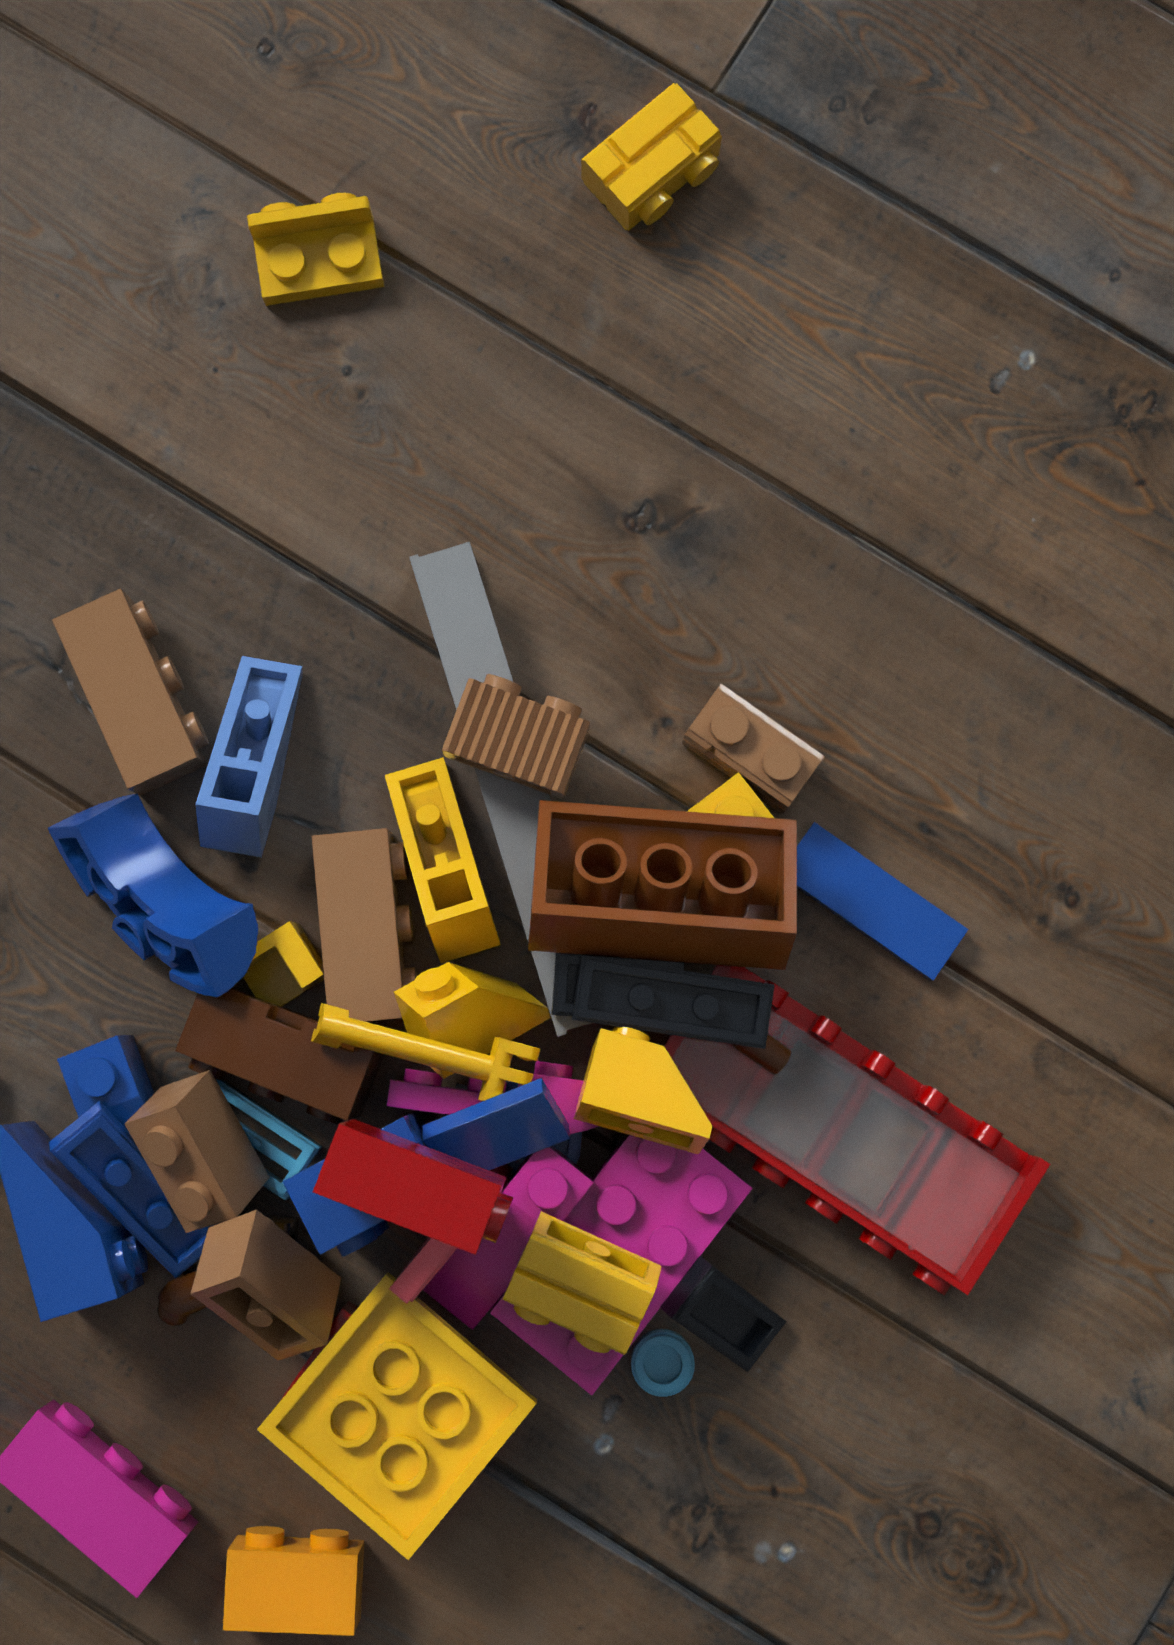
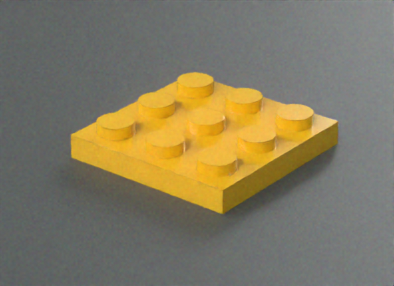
[257,1272,537,1560]

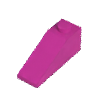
[423,1146,594,1330]

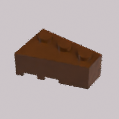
[175,988,384,1125]

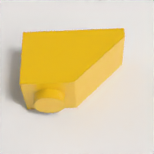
[394,962,551,1079]
[573,1027,712,1154]

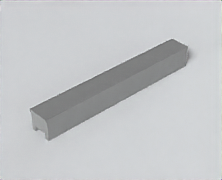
[409,542,591,1037]

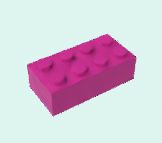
[490,1134,753,1395]

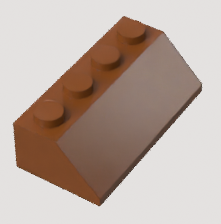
[528,800,797,970]

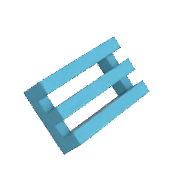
[216,1079,323,1200]

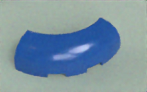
[48,793,258,997]

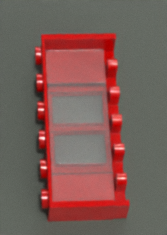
[662,965,1051,1296]

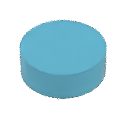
[631,1329,695,1397]

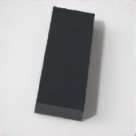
[571,955,775,1049]

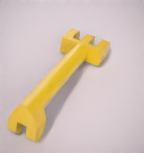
[311,1003,541,1101]

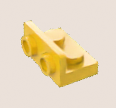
[247,193,384,306]

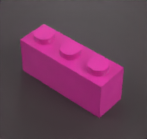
[0,1399,199,1598]

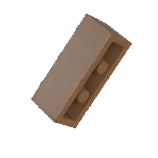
[52,588,209,796]
[312,828,417,1023]

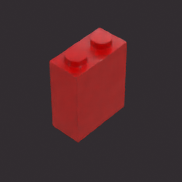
[313,1119,513,1255]

